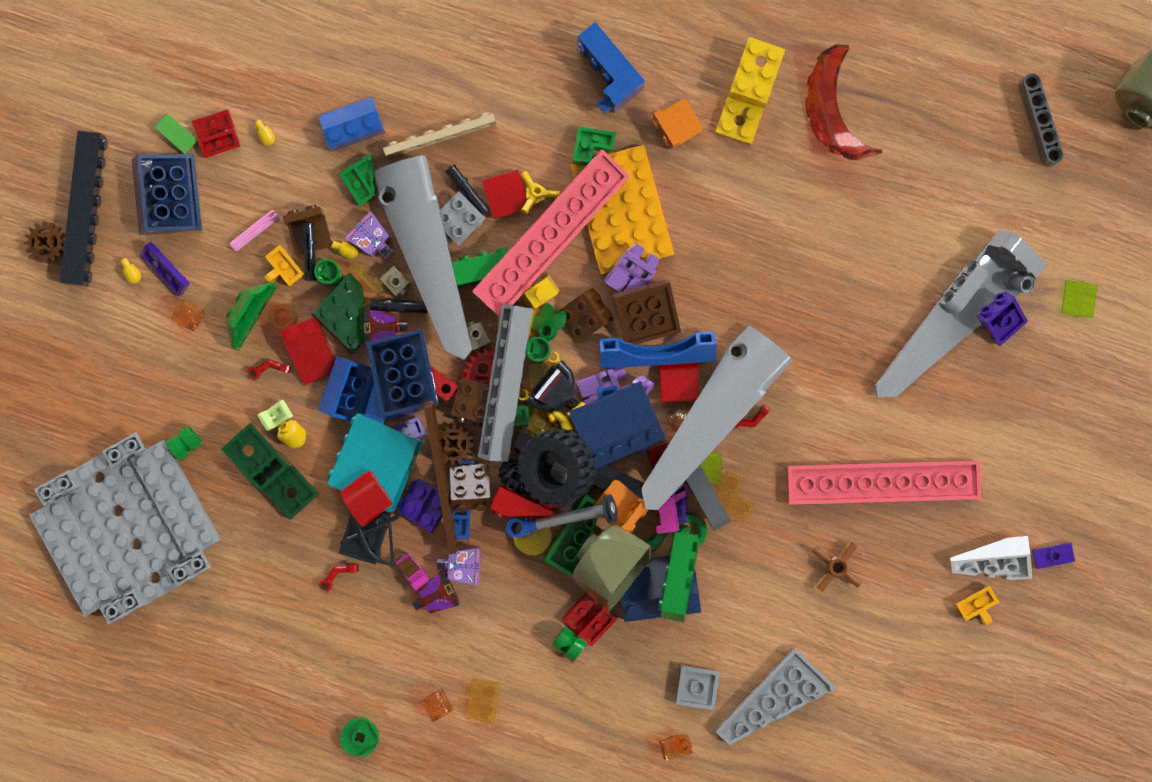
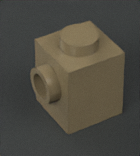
[380,266,411,297]
[466,320,491,351]

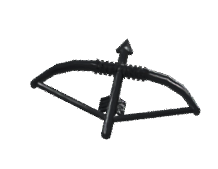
[340,510,400,566]

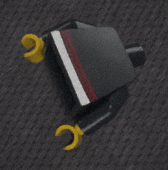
[518,352,579,412]

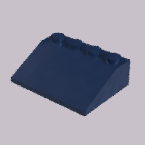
[131,154,202,235]
[366,329,439,421]
[569,381,665,469]
[621,556,701,622]

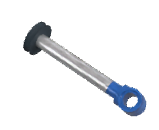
[506,494,618,538]

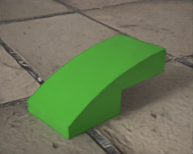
[155,113,197,154]

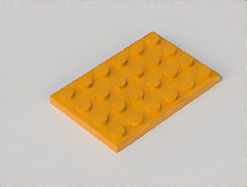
[571,145,674,275]

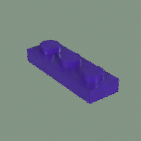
[139,242,190,297]

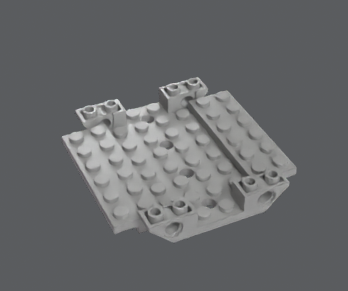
[29,432,221,625]

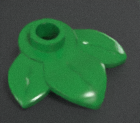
[532,303,566,341]

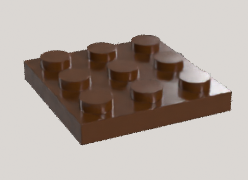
[613,279,681,345]

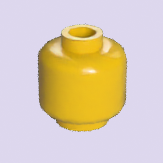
[277,420,306,449]

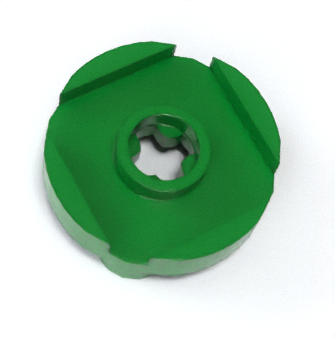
[340,717,380,757]

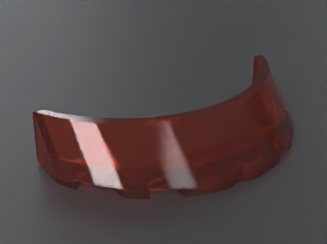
[805,44,883,160]

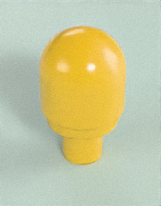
[254,120,275,146]
[331,241,358,259]
[120,258,141,284]

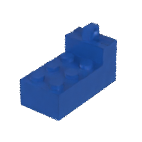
[577,22,645,113]

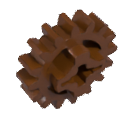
[24,221,66,264]
[439,425,475,466]

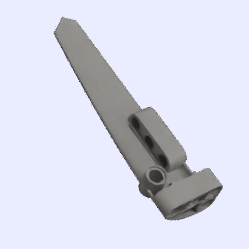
[374,155,472,360]
[875,229,1047,397]
[641,325,793,510]

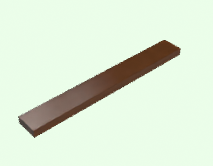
[424,400,458,554]

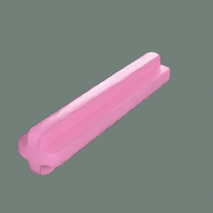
[230,210,279,251]

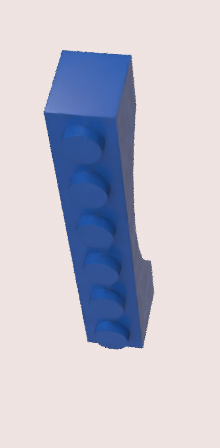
[599,331,717,369]

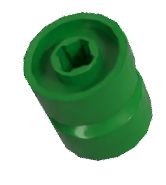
[314,259,343,286]
[526,337,551,363]
[166,425,203,461]
[551,626,587,663]

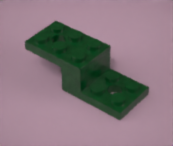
[221,423,319,520]

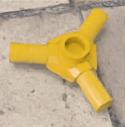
[520,171,560,214]

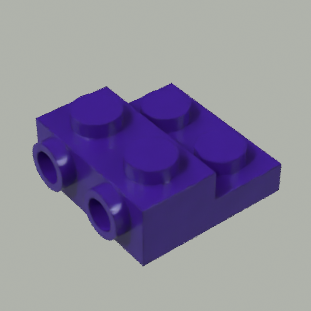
[977,291,1028,346]
[398,479,451,533]

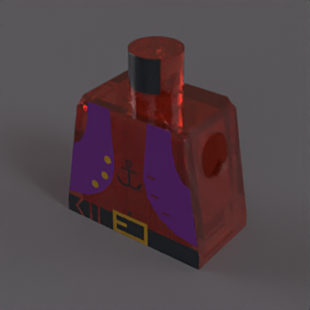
[364,310,408,347]
[412,571,461,614]

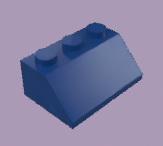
[319,97,385,152]
[318,356,374,422]

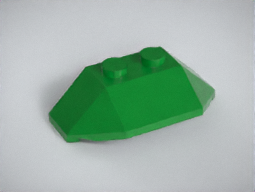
[226,282,278,351]

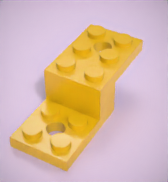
[715,37,785,146]

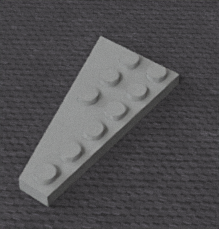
[715,647,837,745]

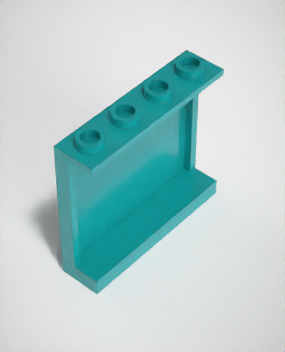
[327,413,424,512]

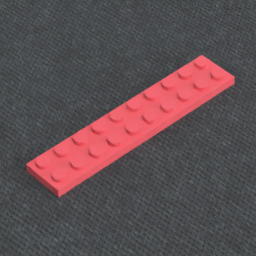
[472,149,630,318]
[787,461,981,505]

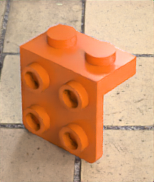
[652,99,703,150]
[593,479,648,533]

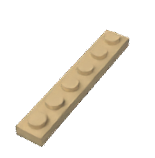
[383,113,496,159]

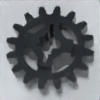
[498,458,530,496]

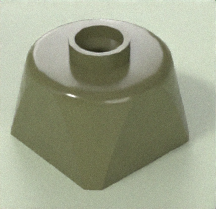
[1115,50,1152,130]
[573,525,651,612]

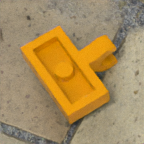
[264,245,305,287]
[955,585,999,626]

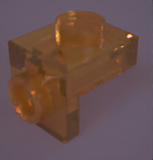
[659,734,692,760]

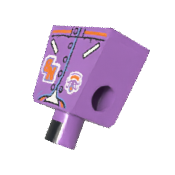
[345,211,393,259]
[437,547,481,586]

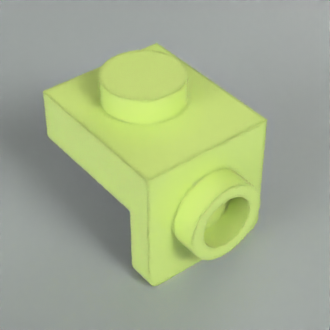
[258,400,293,431]

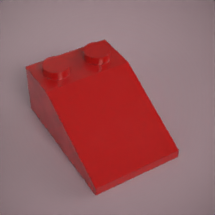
[280,317,335,385]
[490,486,553,518]

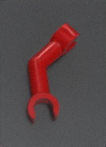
[247,359,292,380]
[734,405,771,429]
[319,564,359,592]

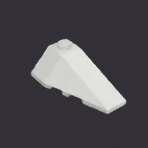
[950,536,1032,580]

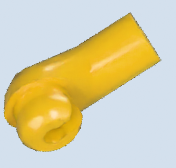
[548,410,573,433]

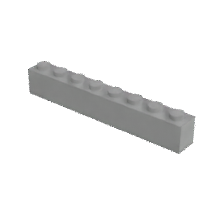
[478,304,532,462]

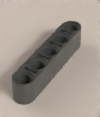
[1019,73,1063,167]
[686,465,731,531]

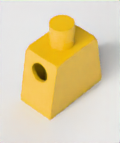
[520,275,559,310]

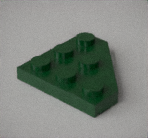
[311,273,365,354]

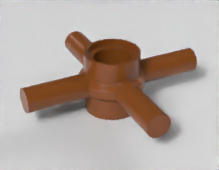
[812,542,862,592]

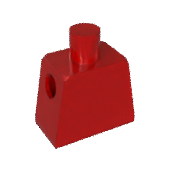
[431,366,458,401]

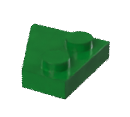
[339,154,376,207]

